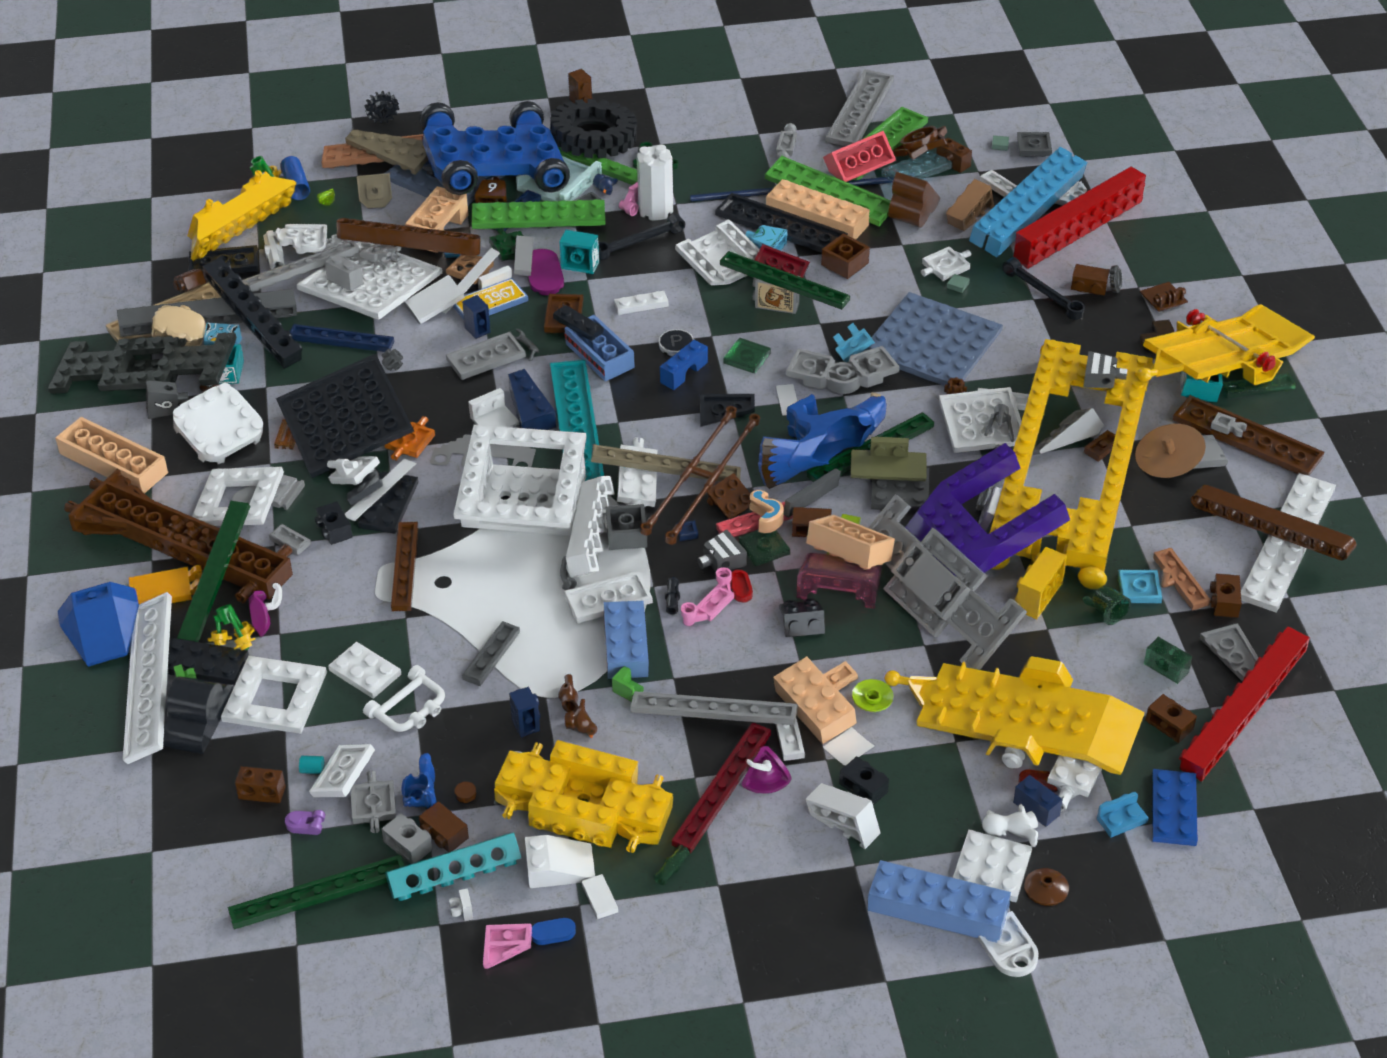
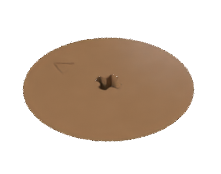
[1135,424,1206,478]

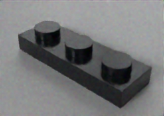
[553,305,604,341]

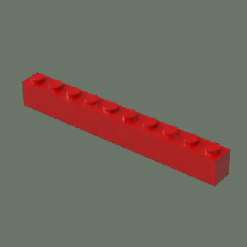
[1179,626,1310,782]

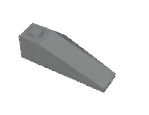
[1033,408,1104,455]

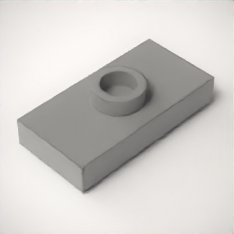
[269,524,311,556]

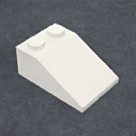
[525,835,595,888]

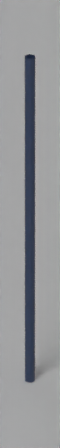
[690,174,916,202]

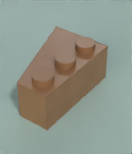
[946,179,994,231]

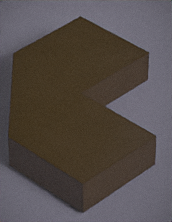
[1140,320,1174,350]

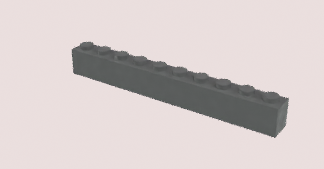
[117,289,297,337]

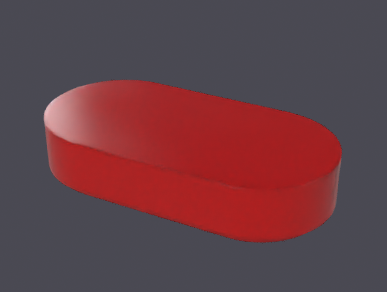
[730,570,753,603]

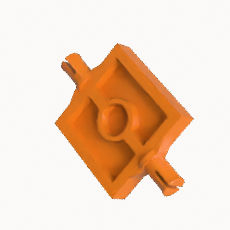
[385,416,435,461]

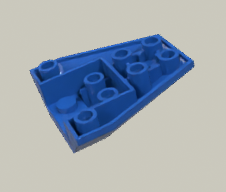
[57,582,139,667]

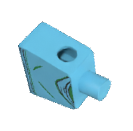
[745,225,787,251]

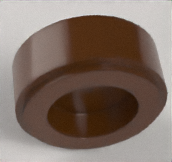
[455,782,477,803]

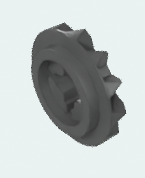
[1109,265,1122,293]

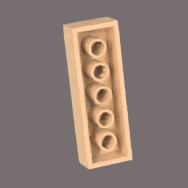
[766,179,870,240]
[55,417,168,493]

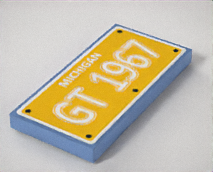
[453,278,528,320]

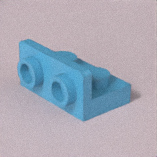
[1097,792,1148,838]

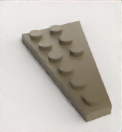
[345,130,429,175]

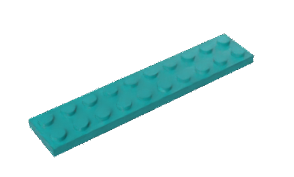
[550,360,604,481]

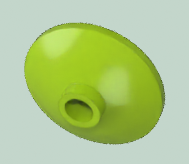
[852,679,894,712]

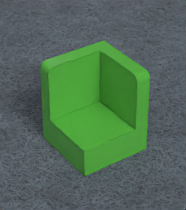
[612,666,644,702]

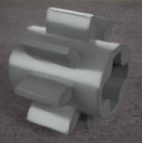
[381,349,403,371]

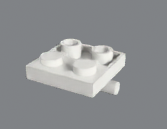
[327,456,380,485]

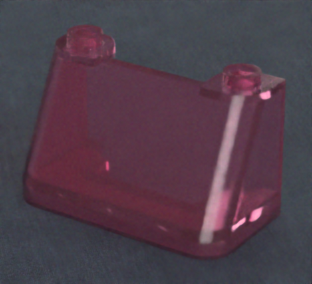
[797,553,882,609]

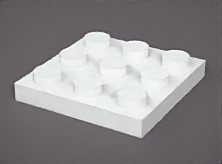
[953,830,1032,902]

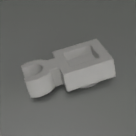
[1211,412,1247,437]

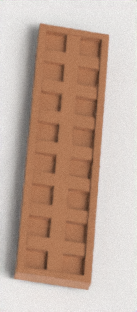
[322,134,423,168]

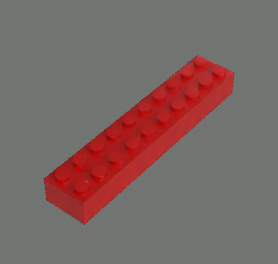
[1013,166,1146,269]

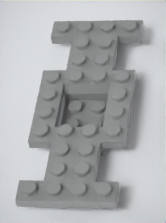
[858,494,1027,670]

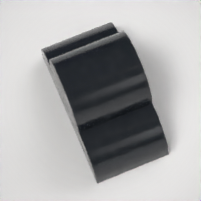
[163,676,233,754]

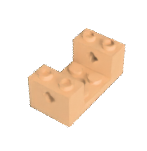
[405,186,468,253]

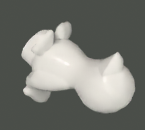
[982,804,1038,847]

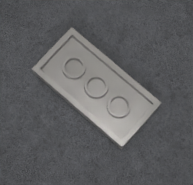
[446,332,526,380]

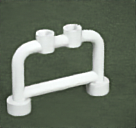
[363,665,445,732]

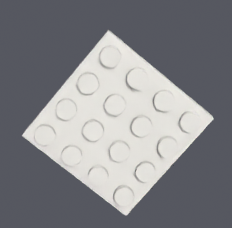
[939,387,1022,453]

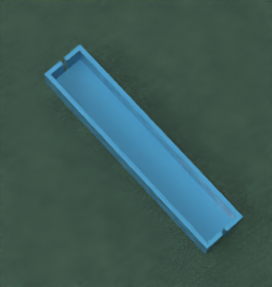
[969,147,1088,257]

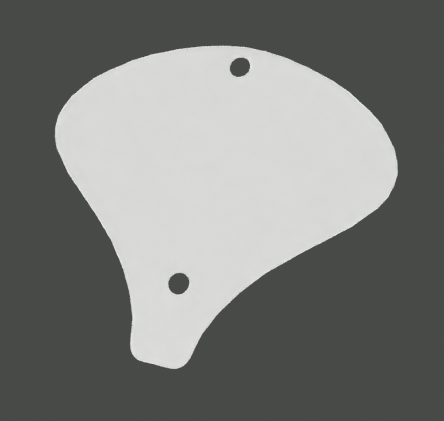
[375,496,651,698]

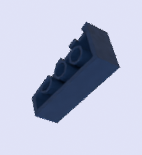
[508,369,556,430]

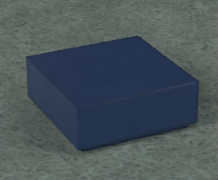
[676,520,699,541]

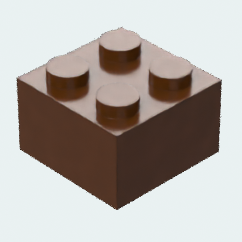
[821,233,870,279]

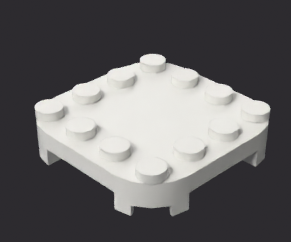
[173,383,263,464]

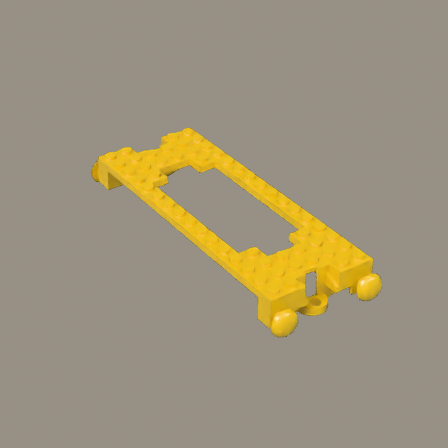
[990,339,1154,589]

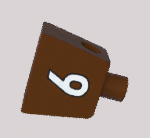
[475,177,507,203]

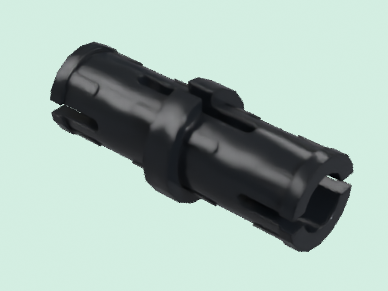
[665,577,680,615]

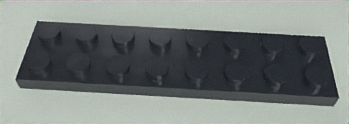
[715,193,848,253]

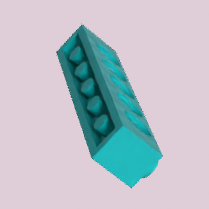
[385,833,522,901]

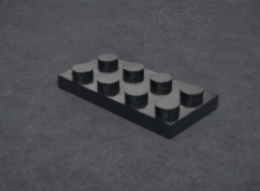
[189,245,258,275]
[358,471,419,534]
[167,638,249,685]

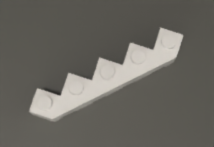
[566,476,615,577]

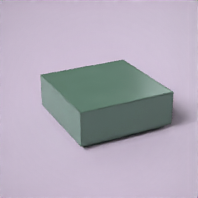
[992,135,1009,151]
[947,274,970,293]

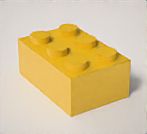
[1015,547,1067,619]

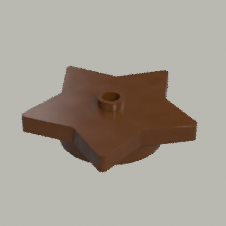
[892,126,947,160]

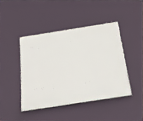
[823,727,874,766]

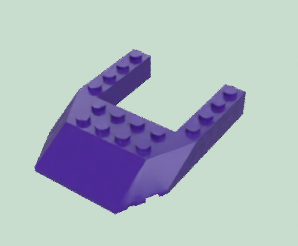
[904,443,1070,577]

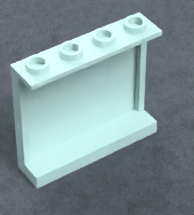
[516,156,602,201]

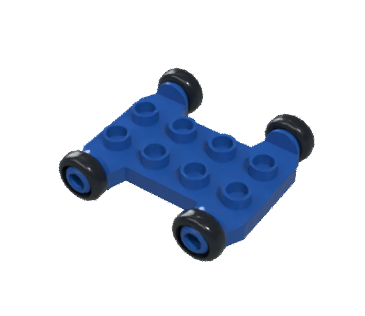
[419,101,570,195]

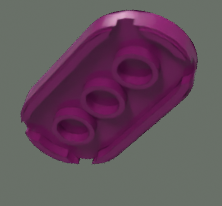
[528,249,564,295]

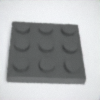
[871,468,929,512]

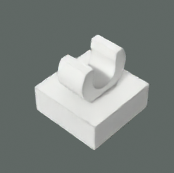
[449,888,473,921]

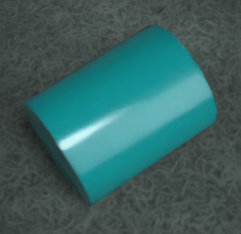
[299,755,325,774]

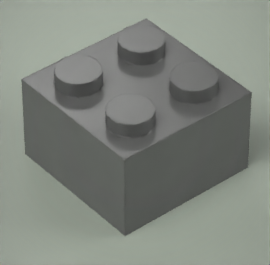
[606,504,647,550]

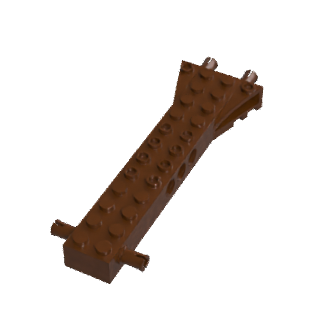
[64,469,293,603]

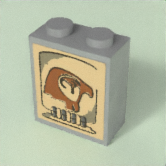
[753,276,800,314]

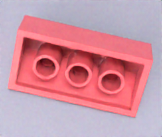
[823,131,896,182]

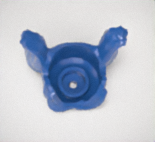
[401,753,437,810]

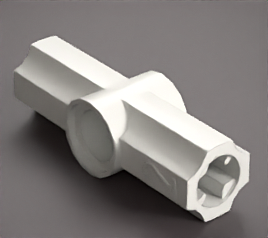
[263,230,285,270]

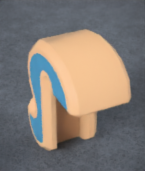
[750,490,784,533]

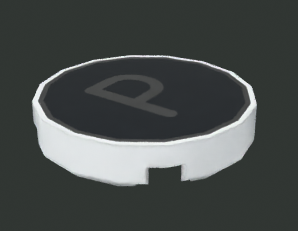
[659,329,694,356]

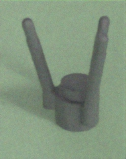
[984,404,1014,442]

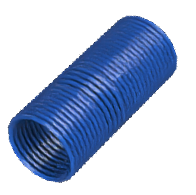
[280,156,310,200]

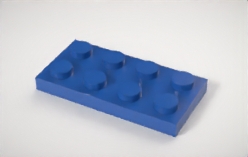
[1152,769,1198,846]

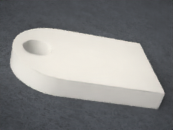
[977,911,1038,977]

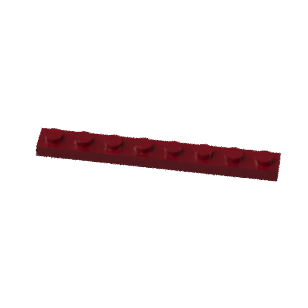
[672,722,771,854]

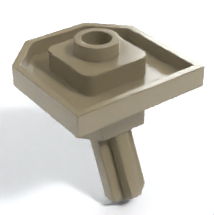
[357,173,392,209]

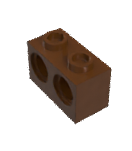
[235,766,286,803]

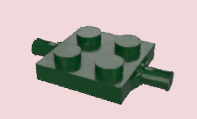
[489,228,524,261]

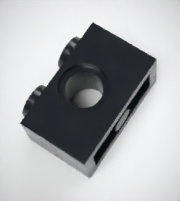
[314,501,353,545]
[839,756,889,805]

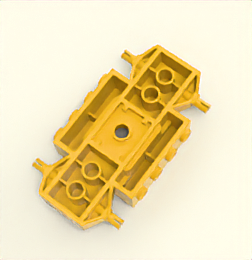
[494,740,673,853]

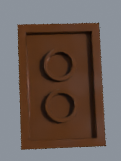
[544,294,584,333]

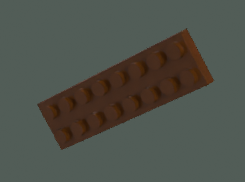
[1172,395,1325,476]

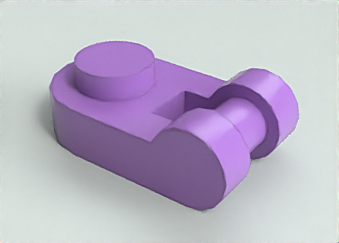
[285,810,326,835]

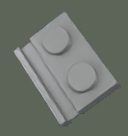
[271,475,305,510]

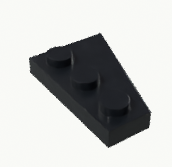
[700,394,755,427]

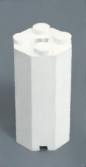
[637,145,673,221]

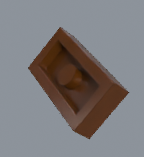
[1084,430,1115,462]

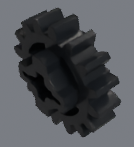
[364,91,400,124]

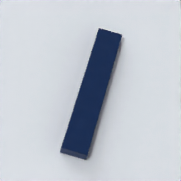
[290,324,395,352]

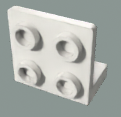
[468,388,519,427]

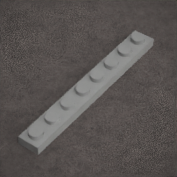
[242,241,360,292]
[630,691,798,725]

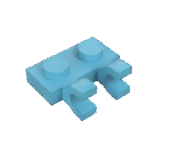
[833,323,875,362]

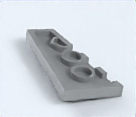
[1200,623,1258,682]

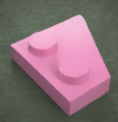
[483,924,532,969]

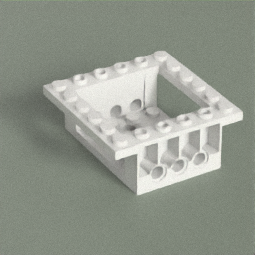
[453,425,586,536]

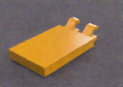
[129,565,203,605]

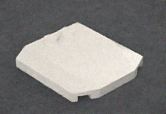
[675,220,760,285]

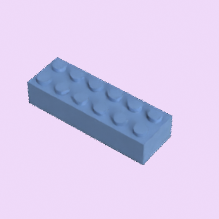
[868,860,1011,943]

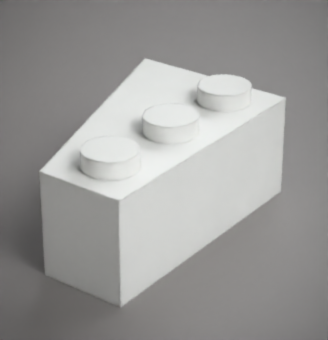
[806,783,880,849]

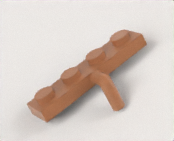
[1153,548,1211,611]

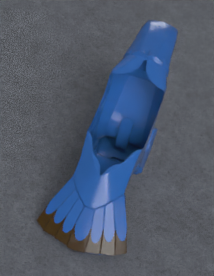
[758,392,887,489]

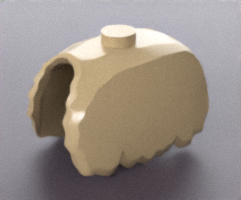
[151,305,206,346]

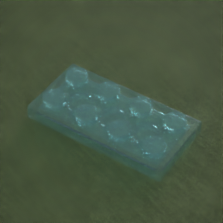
[881,151,952,181]

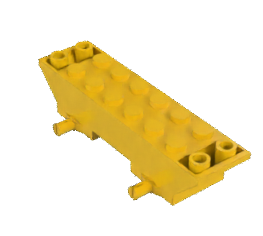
[187,170,296,261]

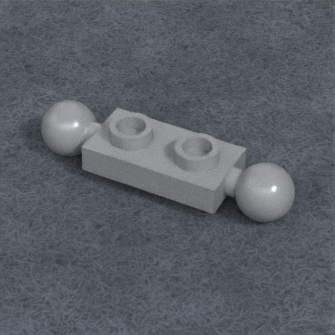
[776,123,797,160]

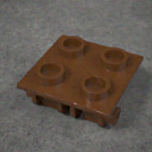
[1140,282,1188,312]
[707,473,751,519]

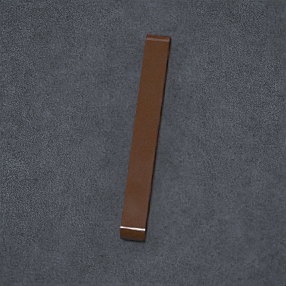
[336,218,480,256]
[1191,485,1357,561]

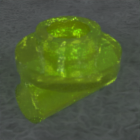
[317,189,335,205]

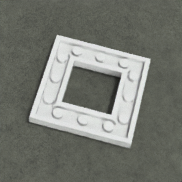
[192,467,284,526]
[221,656,327,734]

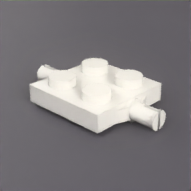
[921,247,971,281]

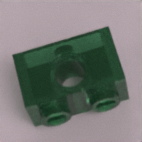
[1144,636,1193,684]

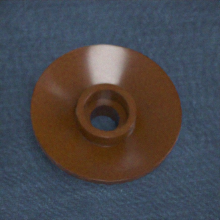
[1024,868,1069,906]

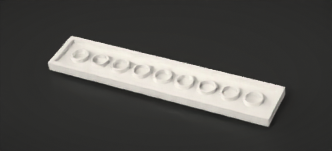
[1241,473,1336,613]
[123,592,172,764]

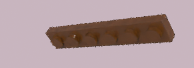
[391,522,418,611]

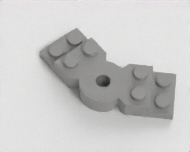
[786,346,900,394]

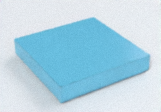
[1117,570,1163,603]

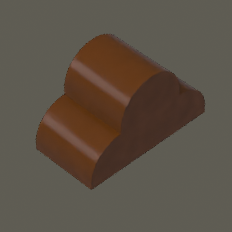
[888,172,940,228]

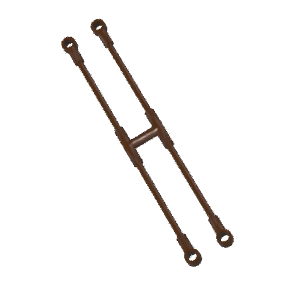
[640,406,760,544]

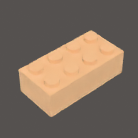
[806,515,895,569]
[773,657,857,744]

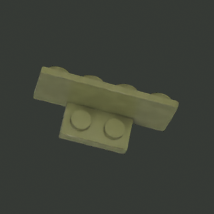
[851,437,927,481]

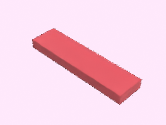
[716,502,793,537]

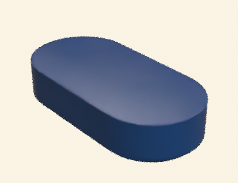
[531,918,576,945]

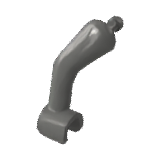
[514,329,539,361]
[560,556,577,590]

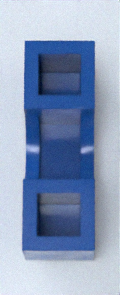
[660,340,708,390]

